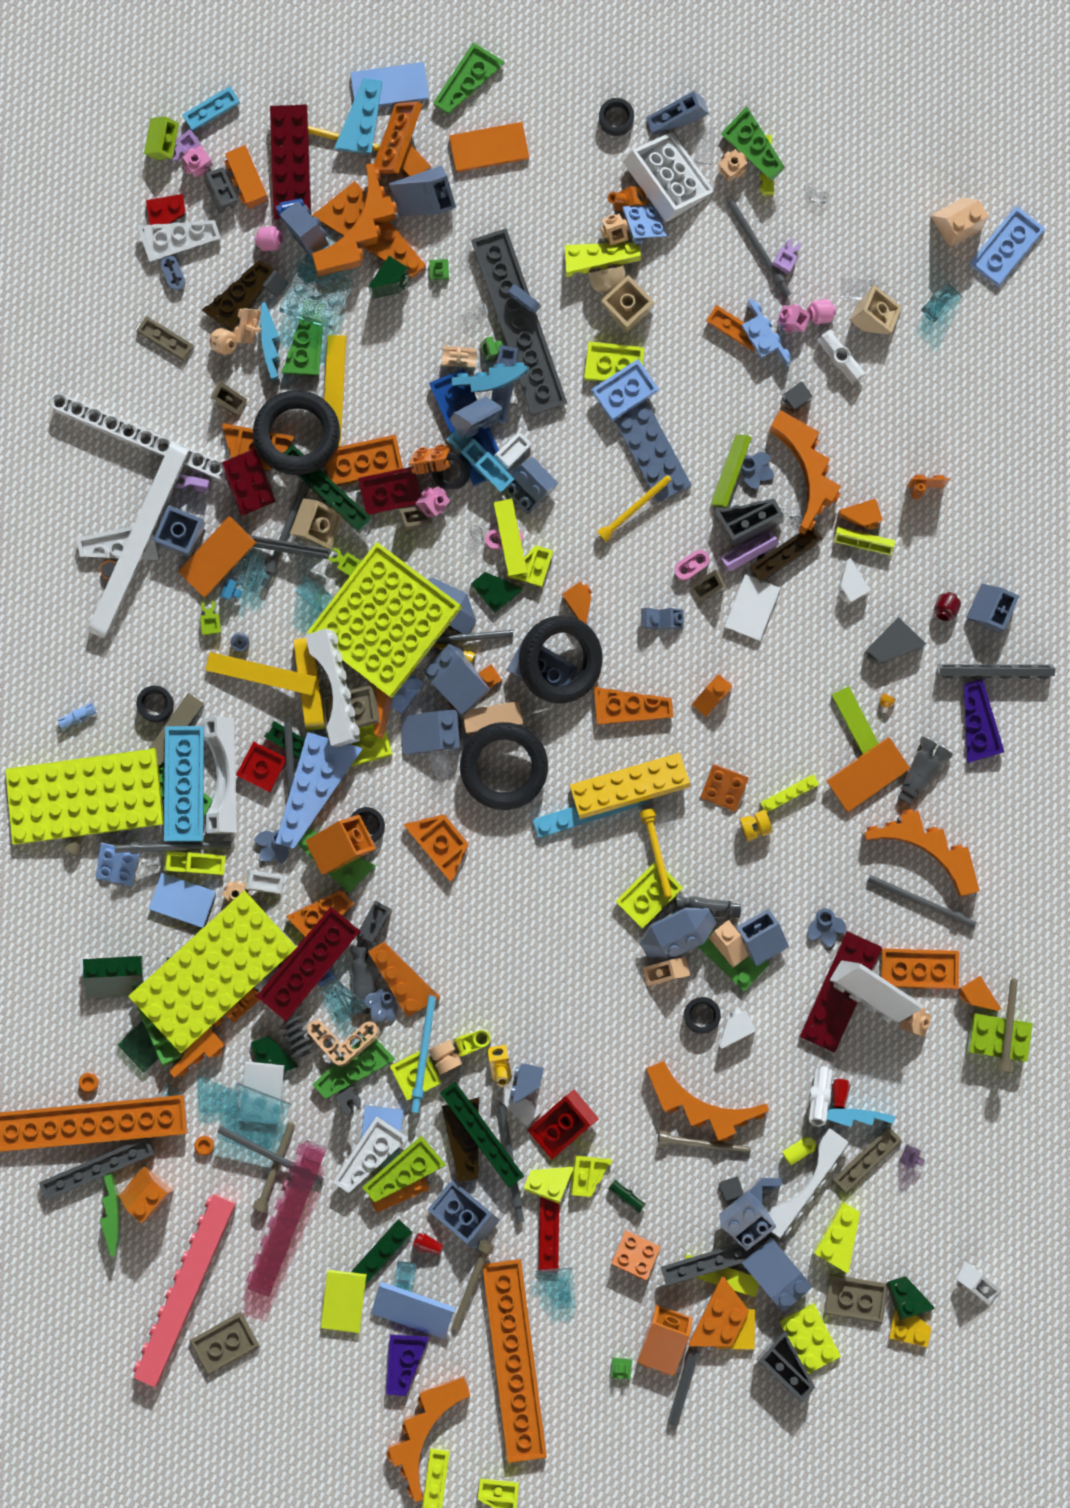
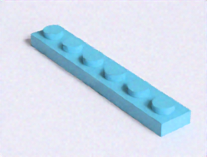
[533,800,648,838]

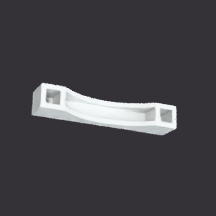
[305,629,360,747]
[204,716,237,834]
[768,1128,849,1238]

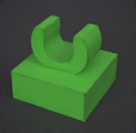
[429,259,449,280]
[480,336,503,362]
[611,1357,632,1379]

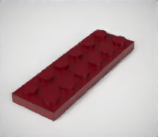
[270,104,312,220]
[256,907,360,1021]
[799,931,882,1053]

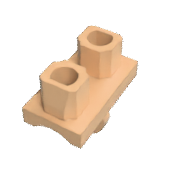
[234,308,262,344]
[441,346,477,369]

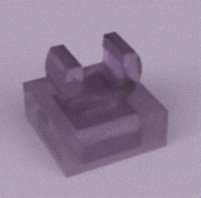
[899,1145,925,1168]

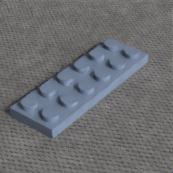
[614,400,692,503]

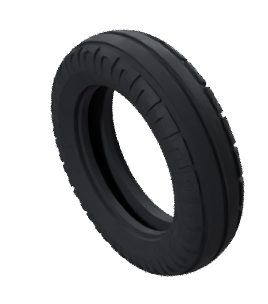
[253,390,340,475]
[519,615,603,704]
[460,722,548,810]

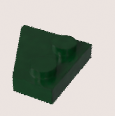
[471,572,523,613]
[251,1036,299,1072]
[886,1276,935,1320]

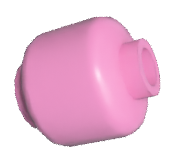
[254,226,284,252]
[807,299,836,325]

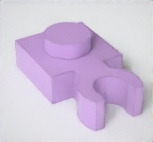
[172,130,201,162]
[772,238,801,274]

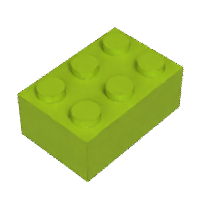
[966,1014,1033,1062]

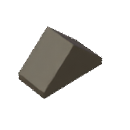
[210,381,248,416]
[397,507,433,533]
[689,569,726,603]

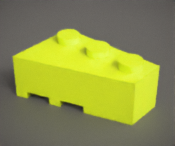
[812,1201,860,1274]

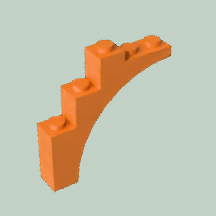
[312,163,398,277]
[768,410,841,535]
[863,809,980,897]
[170,1014,226,1078]
[646,1061,769,1142]
[386,1375,471,1502]

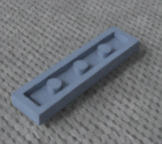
[491,345,519,424]

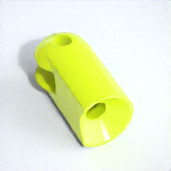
[782,1137,817,1166]

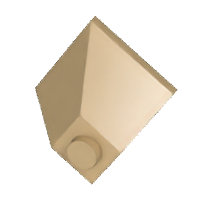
[850,285,902,334]

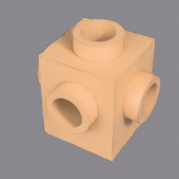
[717,149,748,183]
[600,214,629,245]
[222,881,251,905]
[899,1008,932,1037]

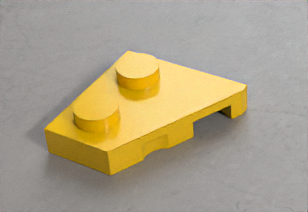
[888,1308,932,1347]

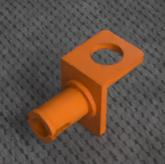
[608,186,648,213]

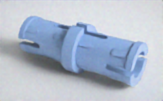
[57,702,97,730]

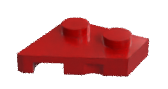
[146,194,187,225]

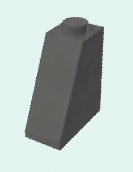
[865,617,926,665]

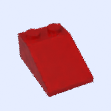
[527,1089,599,1160]

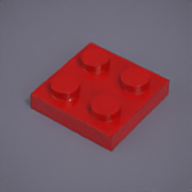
[236,741,286,793]

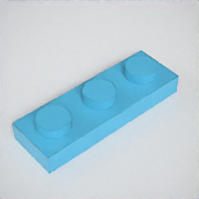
[182,86,240,132]

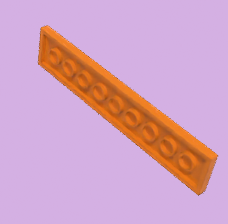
[0,1095,188,1152]
[483,1259,547,1463]

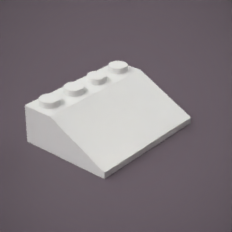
[623,132,715,222]
[830,960,924,1023]

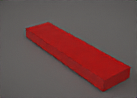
[539,1197,560,1272]

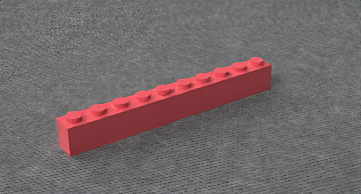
[133,1194,237,1387]

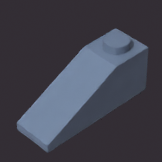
[646,91,709,134]

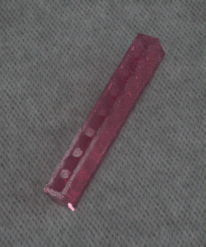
[246,1139,327,1297]

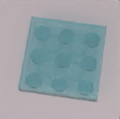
[279,263,354,329]
[216,1083,291,1153]

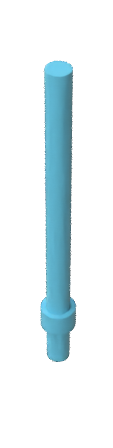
[411,996,436,1113]

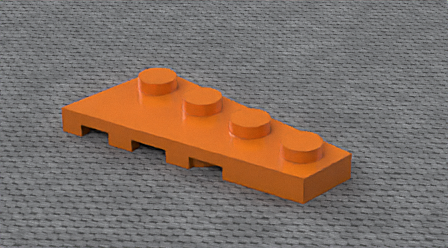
[594,686,674,725]
[368,941,441,1017]

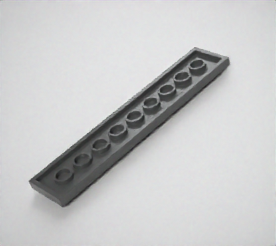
[471,228,567,416]

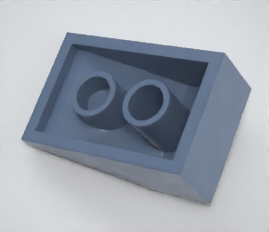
[506,639,578,686]
[423,644,490,716]
[400,710,461,755]
[428,1180,500,1251]
[742,1237,813,1312]

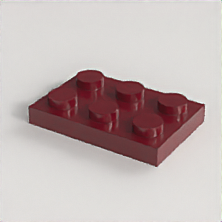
[220,448,276,516]
[358,467,421,515]

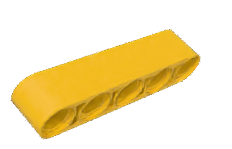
[294,638,325,731]

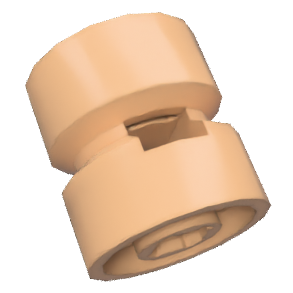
[428,1039,462,1075]

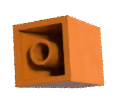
[305,815,376,875]
[119,1165,174,1223]
[637,1304,693,1376]

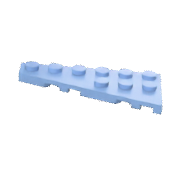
[275,732,363,849]

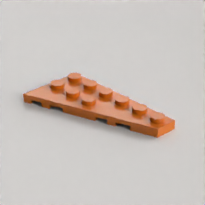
[312,181,426,278]

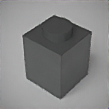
[782,381,813,413]

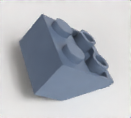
[450,396,502,439]
[504,457,559,515]
[966,584,1020,634]
[736,908,789,966]
[510,1063,544,1104]
[719,1191,776,1250]

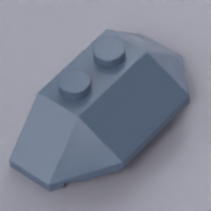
[427,577,476,634]
[639,908,717,960]

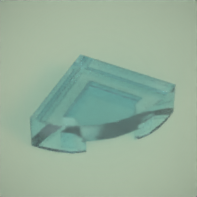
[163,1084,182,1097]

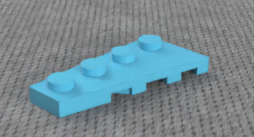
[334,78,382,155]

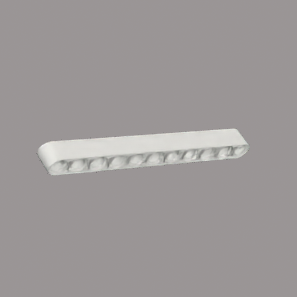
[51,393,228,485]
[87,442,190,639]

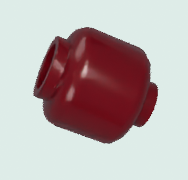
[934,592,961,621]

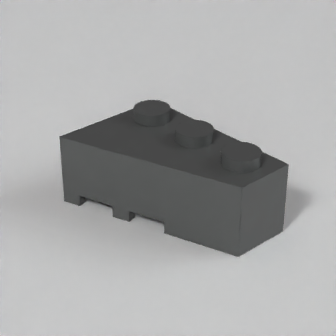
[715,499,784,548]
[755,1331,815,1402]

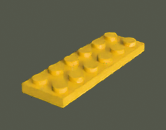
[570,753,691,819]

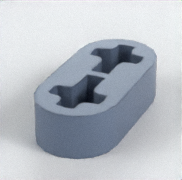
[161,256,186,291]
[507,284,541,314]

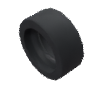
[599,98,634,136]
[432,453,470,490]
[136,685,174,723]
[350,807,385,843]
[684,997,721,1034]

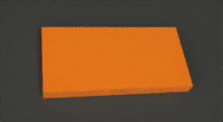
[373,102,423,175]
[449,122,529,173]
[325,434,403,486]
[178,516,257,598]
[825,737,910,812]
[880,948,959,990]

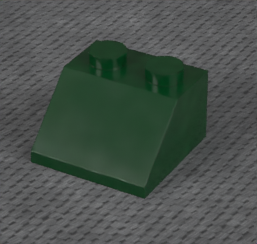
[368,256,411,299]

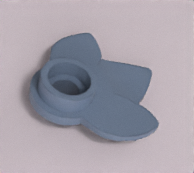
[740,452,774,489]
[254,830,289,864]
[808,908,846,947]
[362,987,397,1024]

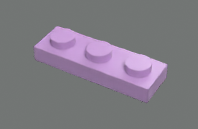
[720,530,779,572]

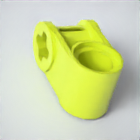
[453,1030,491,1057]

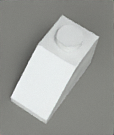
[839,558,870,605]
[719,1009,756,1049]
[955,1263,1001,1305]

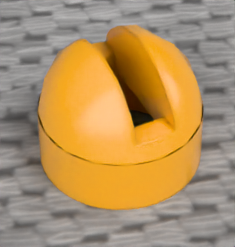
[879,692,896,708]

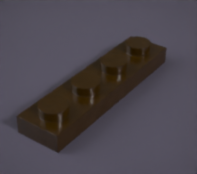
[750,527,823,583]

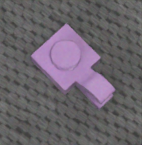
[176,474,211,493]

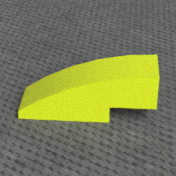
[163,851,226,875]

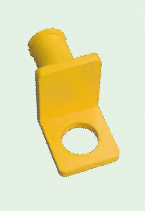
[487,1045,512,1087]

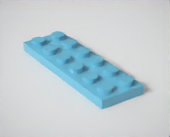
[164,726,204,842]

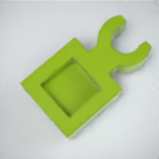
[328,548,361,577]
[200,601,222,636]

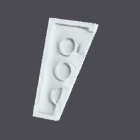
[137,220,221,262]
[76,526,159,560]
[333,1116,409,1193]

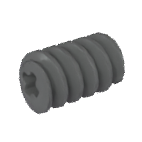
[280,1015,314,1059]

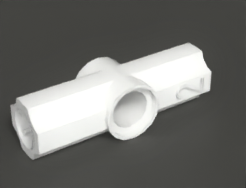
[817,330,865,384]
[809,1067,832,1127]

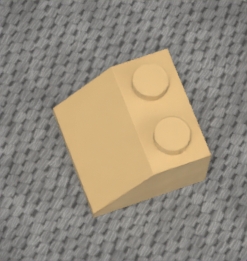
[601,275,654,333]
[290,499,343,550]

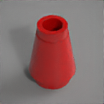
[831,1079,851,1109]
[412,1232,443,1256]

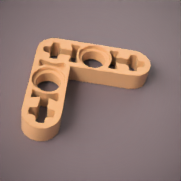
[307,1020,380,1067]

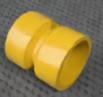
[739,810,773,842]

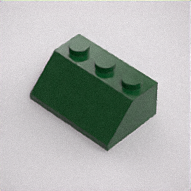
[83,956,144,999]

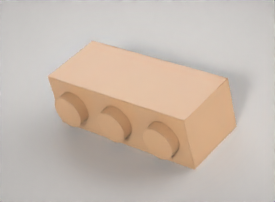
[463,701,523,736]

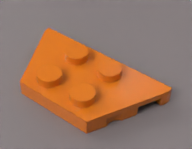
[222,423,295,471]
[404,814,469,882]
[688,1276,749,1347]

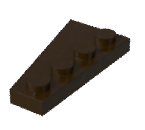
[202,259,275,332]
[441,1097,479,1183]

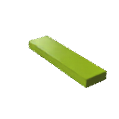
[710,434,752,508]
[831,686,879,754]

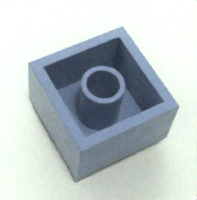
[280,201,329,258]
[153,505,206,558]

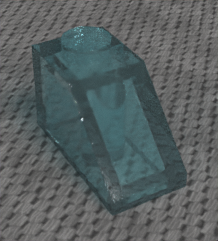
[921,284,962,323]
[295,576,334,613]
[393,1261,417,1292]

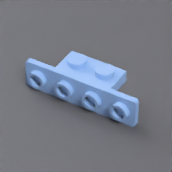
[742,298,791,367]

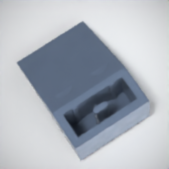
[389,166,456,217]

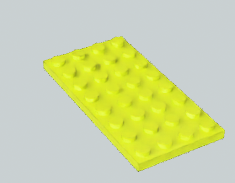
[5,748,164,845]
[128,890,297,1053]

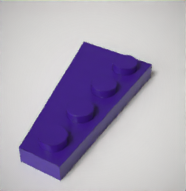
[964,679,1005,763]

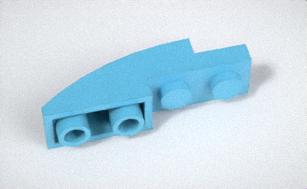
[452,363,530,393]

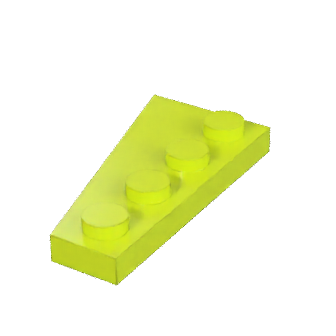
[565,242,641,278]

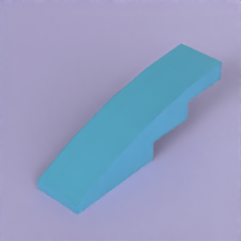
[260,302,280,383]
[446,430,514,492]
[827,1109,895,1127]

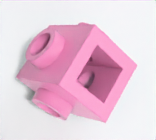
[182,145,213,178]
[777,304,811,333]
[415,487,450,517]

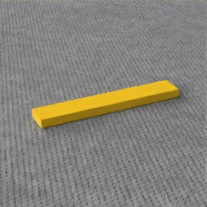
[322,335,347,447]
[205,652,318,696]

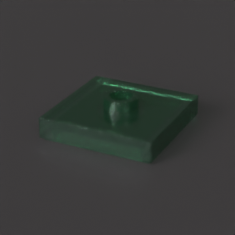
[117,1021,159,1073]

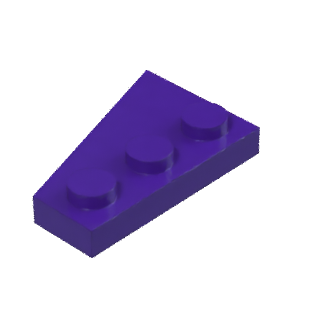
[386,1334,430,1396]

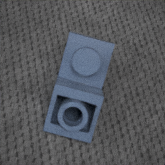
[641,608,684,629]
[748,1178,782,1202]

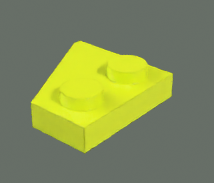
[507,545,554,588]
[570,1155,613,1197]
[523,1167,573,1204]
[478,1478,519,1508]

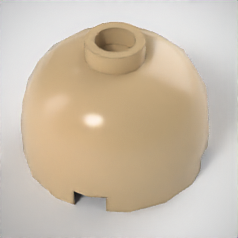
[588,265,626,296]

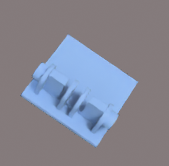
[622,205,667,245]
[96,843,140,886]

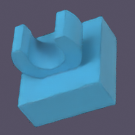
[219,579,243,600]

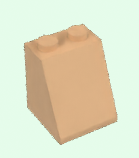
[931,197,989,248]

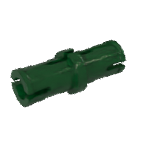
[608,1179,646,1214]

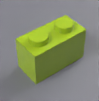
[144,116,179,161]

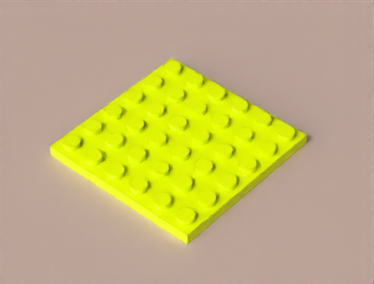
[307,542,463,698]

